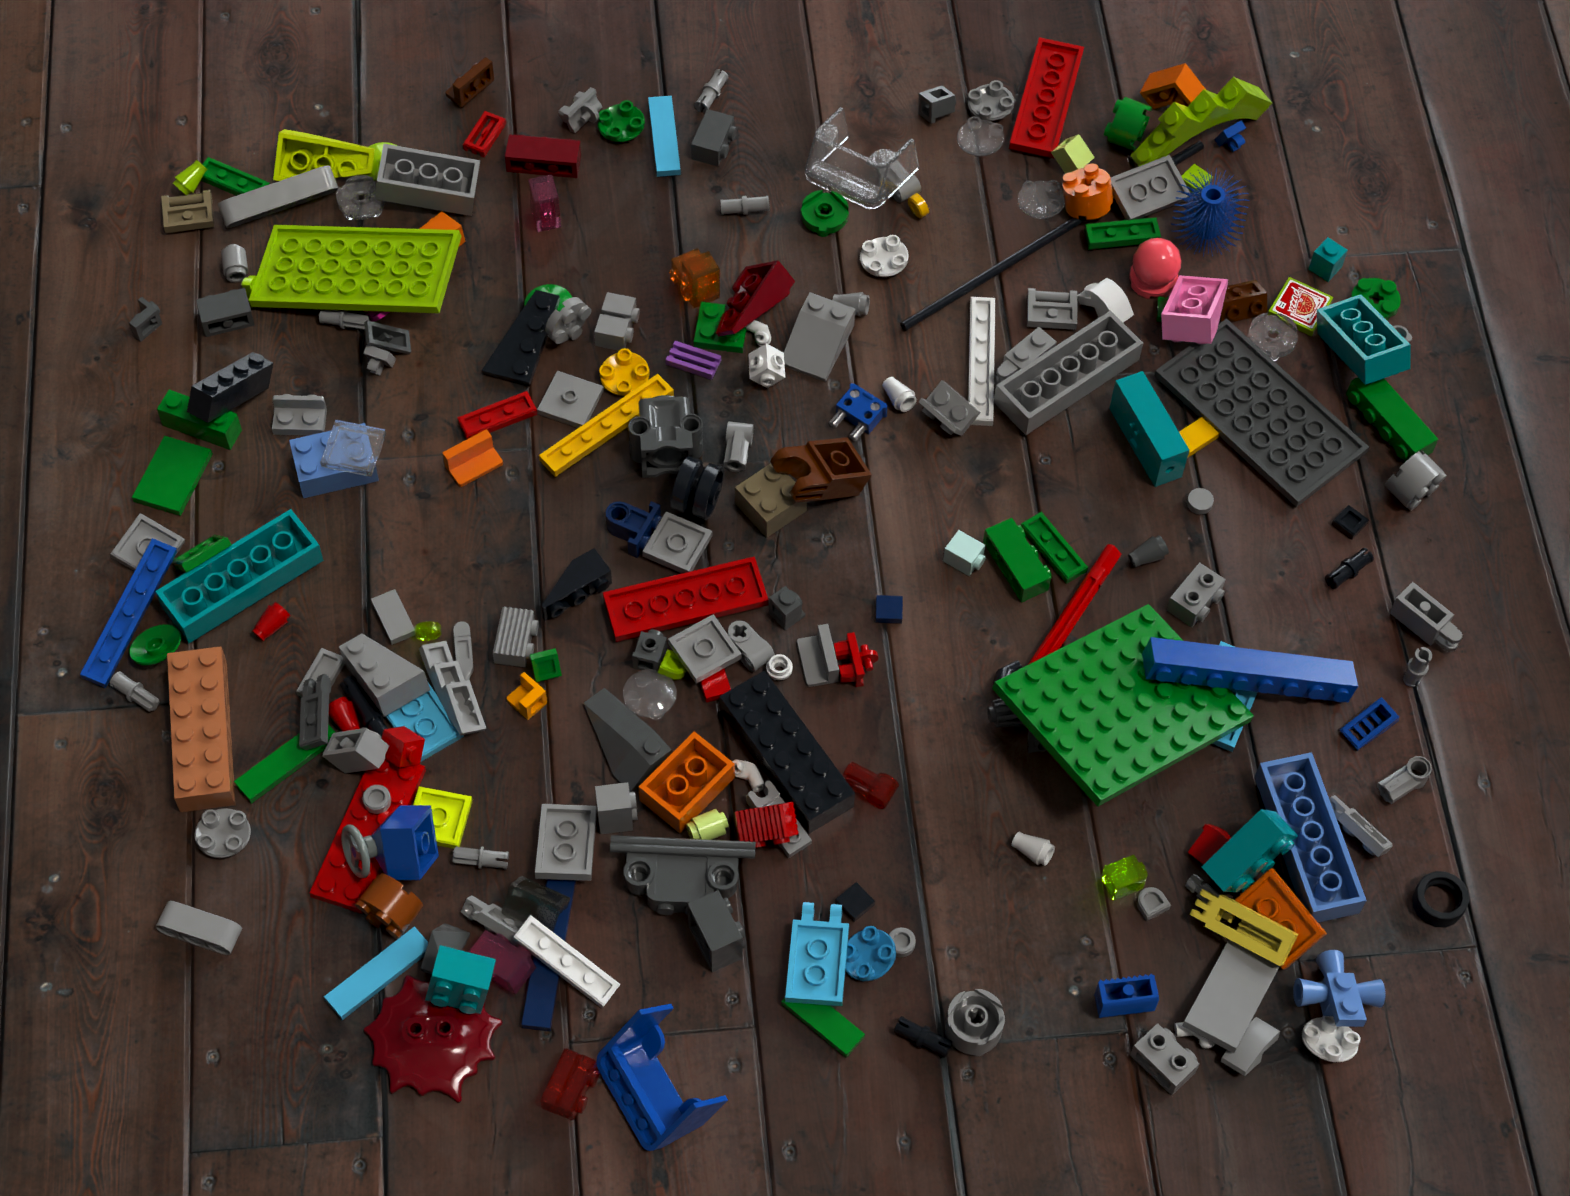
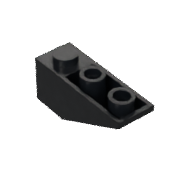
[541,548,612,621]

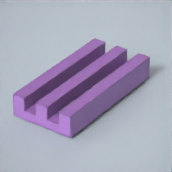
[666,341,721,380]

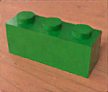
[157,389,242,450]
[983,518,1052,603]

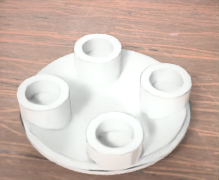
[860,235,909,277]
[1302,1016,1361,1062]

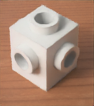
[748,343,785,388]

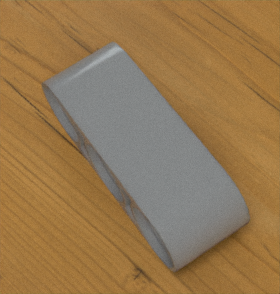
[155,901,242,955]

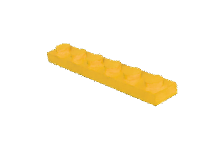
[539,374,674,477]

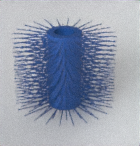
[1171,168,1249,257]

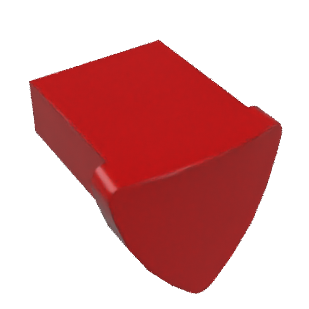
[1188,824,1231,865]

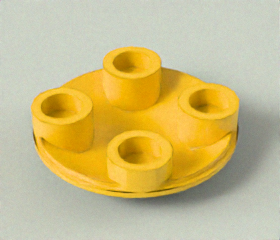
[599,348,650,396]

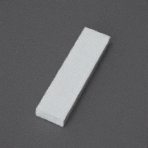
[512,915,620,1008]

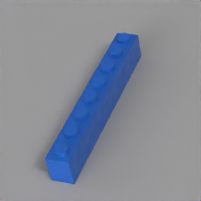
[1142,637,1358,703]

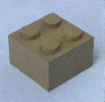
[735,463,807,538]

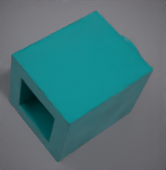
[1308,237,1348,282]

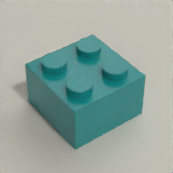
[425,945,496,1014]

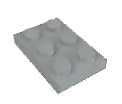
[1111,155,1190,220]
[535,804,597,881]

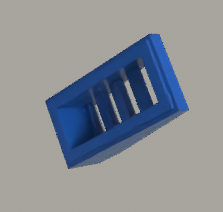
[1340,697,1399,751]

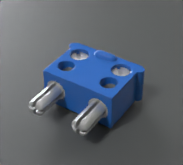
[829,383,887,441]

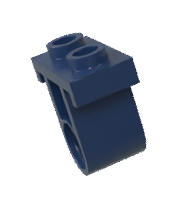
[606,501,662,558]

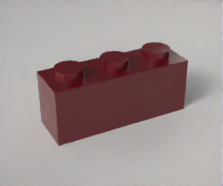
[505,134,581,178]

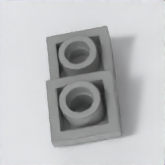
[1221,1017,1280,1076]

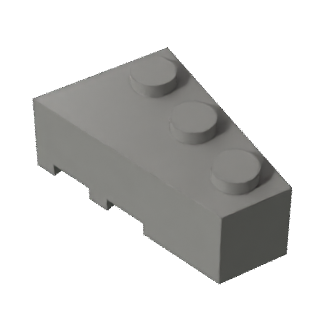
[339,634,430,717]

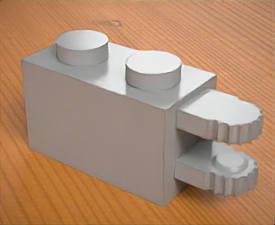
[995,327,1057,385]
[1390,582,1463,652]

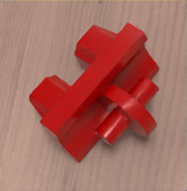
[833,632,879,687]

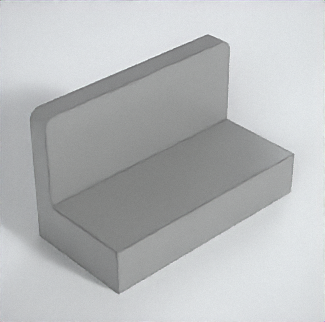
[797,624,839,687]

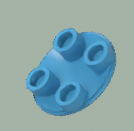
[845,926,896,981]

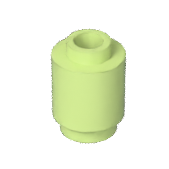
[686,809,729,840]

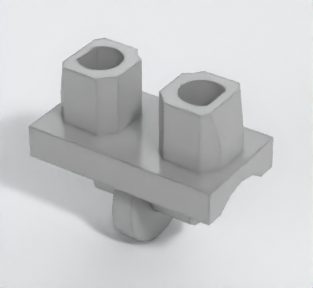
[558,87,602,133]

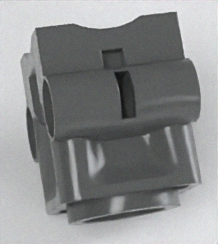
[628,395,703,478]

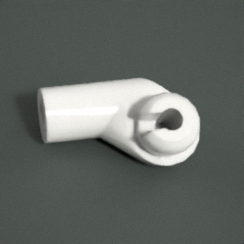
[745,320,772,346]

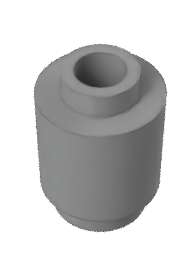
[221,244,248,282]

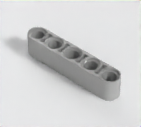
[218,165,339,228]

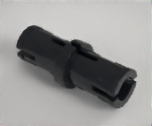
[1325,548,1374,589]
[894,1016,952,1058]

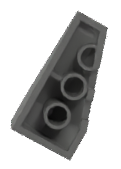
[584,688,672,792]

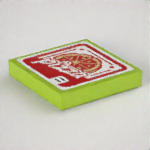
[1267,277,1333,337]

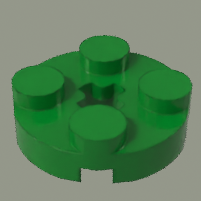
[801,190,849,237]
[1350,278,1401,321]

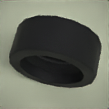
[1412,871,1469,927]

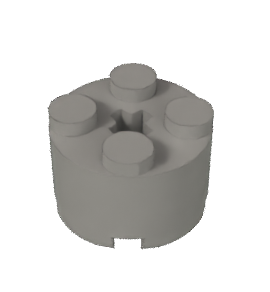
[1384,450,1447,511]
[945,989,1005,1056]

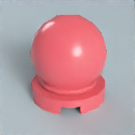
[1129,238,1181,299]

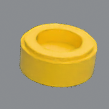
[908,193,929,218]

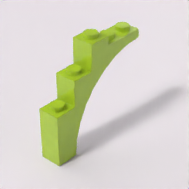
[1131,77,1272,166]

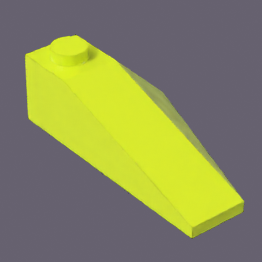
[273,129,375,181]

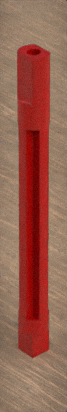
[1028,544,1122,665]

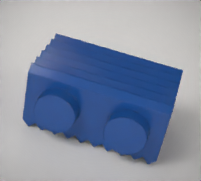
[1094,974,1159,1018]

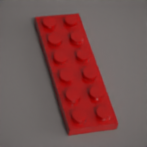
[1009,37,1084,159]
[603,556,769,642]
[309,759,426,914]

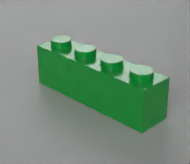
[1346,377,1438,462]

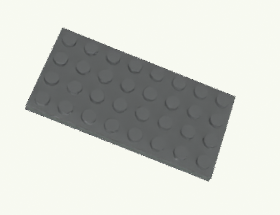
[1154,318,1369,507]

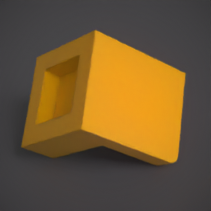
[507,672,547,720]

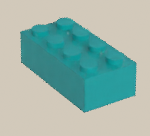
[1316,294,1411,385]

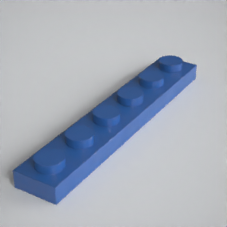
[80,538,177,688]

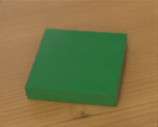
[172,534,232,573]

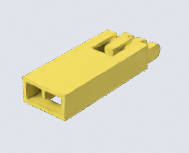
[1190,889,1299,966]

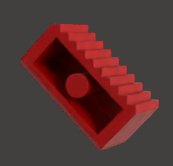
[734,802,799,847]

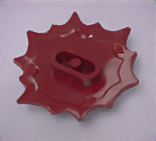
[363,975,503,1103]

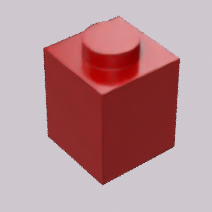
[382,726,425,768]

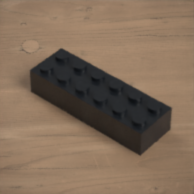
[719,670,855,834]

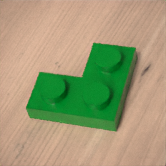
[694,302,746,353]

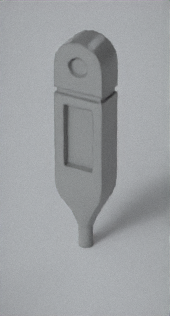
[453,622,474,681]

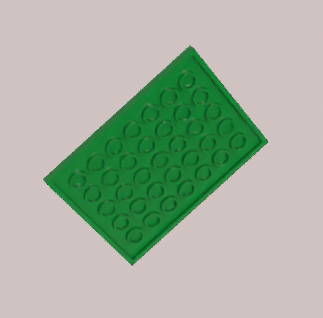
[992,604,1254,807]

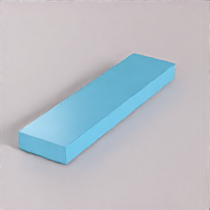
[648,96,681,177]
[324,926,428,1020]

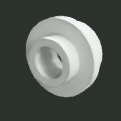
[766,654,793,680]

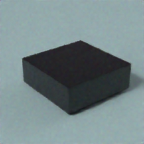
[1331,505,1369,540]
[835,882,875,922]

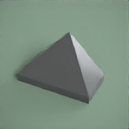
[364,320,411,355]
[421,923,470,975]

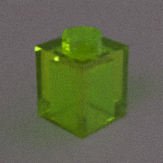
[1101,855,1148,901]

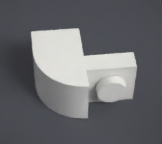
[1077,278,1134,322]

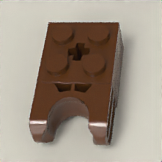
[770,437,872,503]

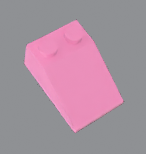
[1161,275,1228,344]

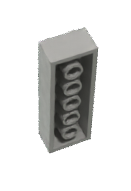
[994,310,1143,435]

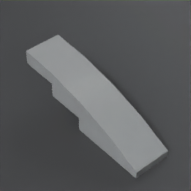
[419,641,486,735]

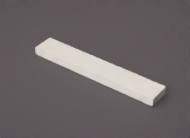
[968,297,995,426]

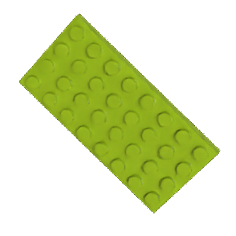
[248,225,462,313]

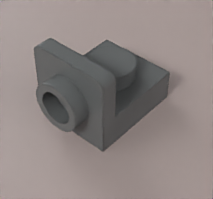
[129,297,162,342]

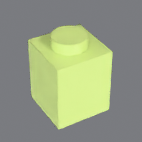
[1051,134,1095,174]

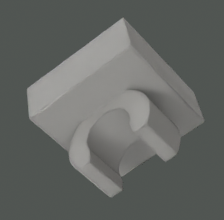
[363,345,396,376]

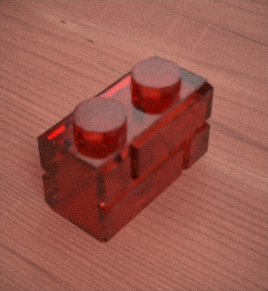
[541,1048,600,1120]

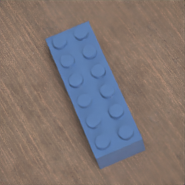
[1254,752,1367,922]

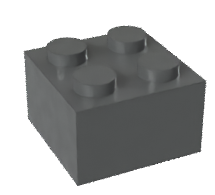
[688,890,745,972]

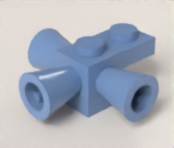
[1293,950,1385,1027]

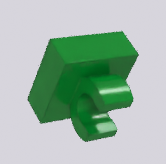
[530,648,562,682]

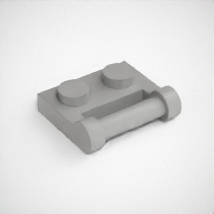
[1027,288,1077,330]

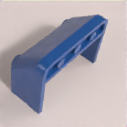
[597,1004,728,1151]

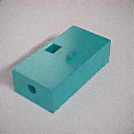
[1109,371,1189,487]

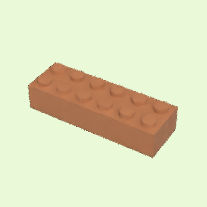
[167,646,236,812]

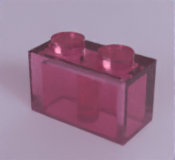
[528,175,561,232]
[469,930,536,994]

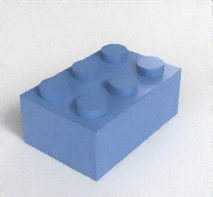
[289,423,379,498]

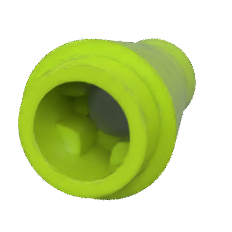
[173,160,208,195]

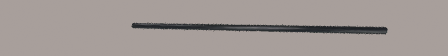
[900,141,1204,331]

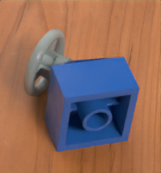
[341,805,439,880]

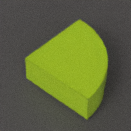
[241,275,257,300]

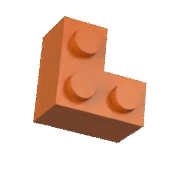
[1140,63,1206,109]

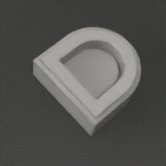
[1137,887,1171,921]

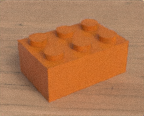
[638,731,735,833]

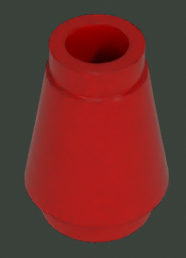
[252,602,291,642]
[329,697,360,731]

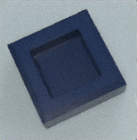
[876,595,903,624]

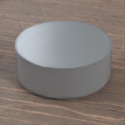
[1187,488,1214,514]
[363,785,391,814]
[889,927,916,957]

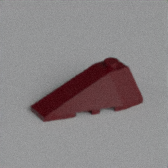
[716,260,795,337]

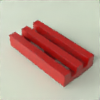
[463,111,506,158]

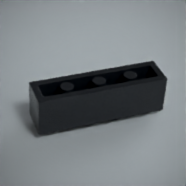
[187,352,273,423]

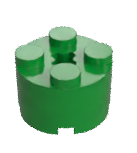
[1104,97,1152,152]

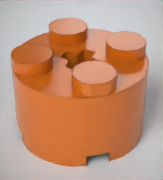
[1062,163,1113,220]

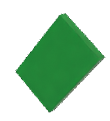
[132,435,213,516]

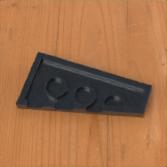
[481,290,560,387]

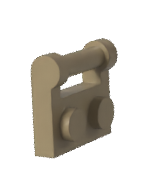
[161,190,214,233]

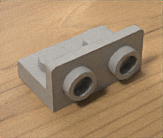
[919,380,981,436]
[272,394,327,435]

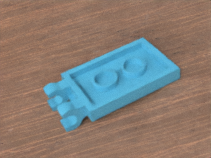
[785,902,849,1006]

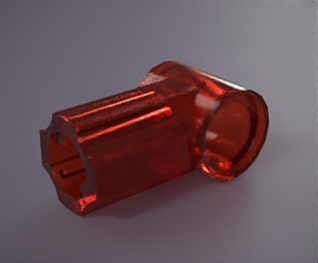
[843,761,899,809]

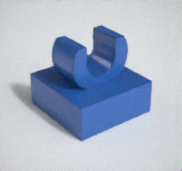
[1214,121,1246,152]

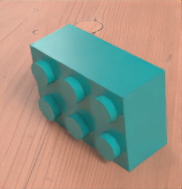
[1202,809,1298,893]

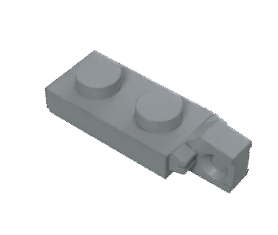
[1329,795,1393,857]
[461,895,525,949]

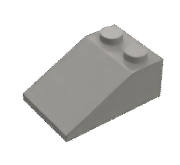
[784,292,855,382]

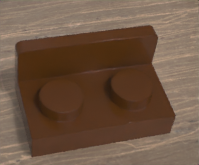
[445,57,494,107]
[1219,280,1267,322]

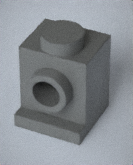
[918,86,956,124]
[769,586,806,630]
[632,629,667,675]

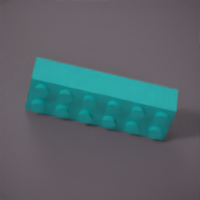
[155,509,324,643]

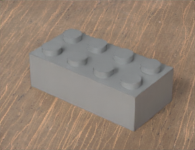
[375,144,480,216]

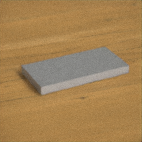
[1182,940,1280,1053]

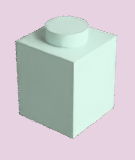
[943,530,986,576]

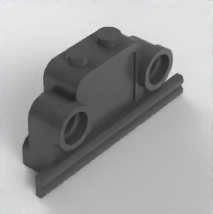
[610,835,756,915]

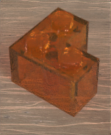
[669,248,720,309]

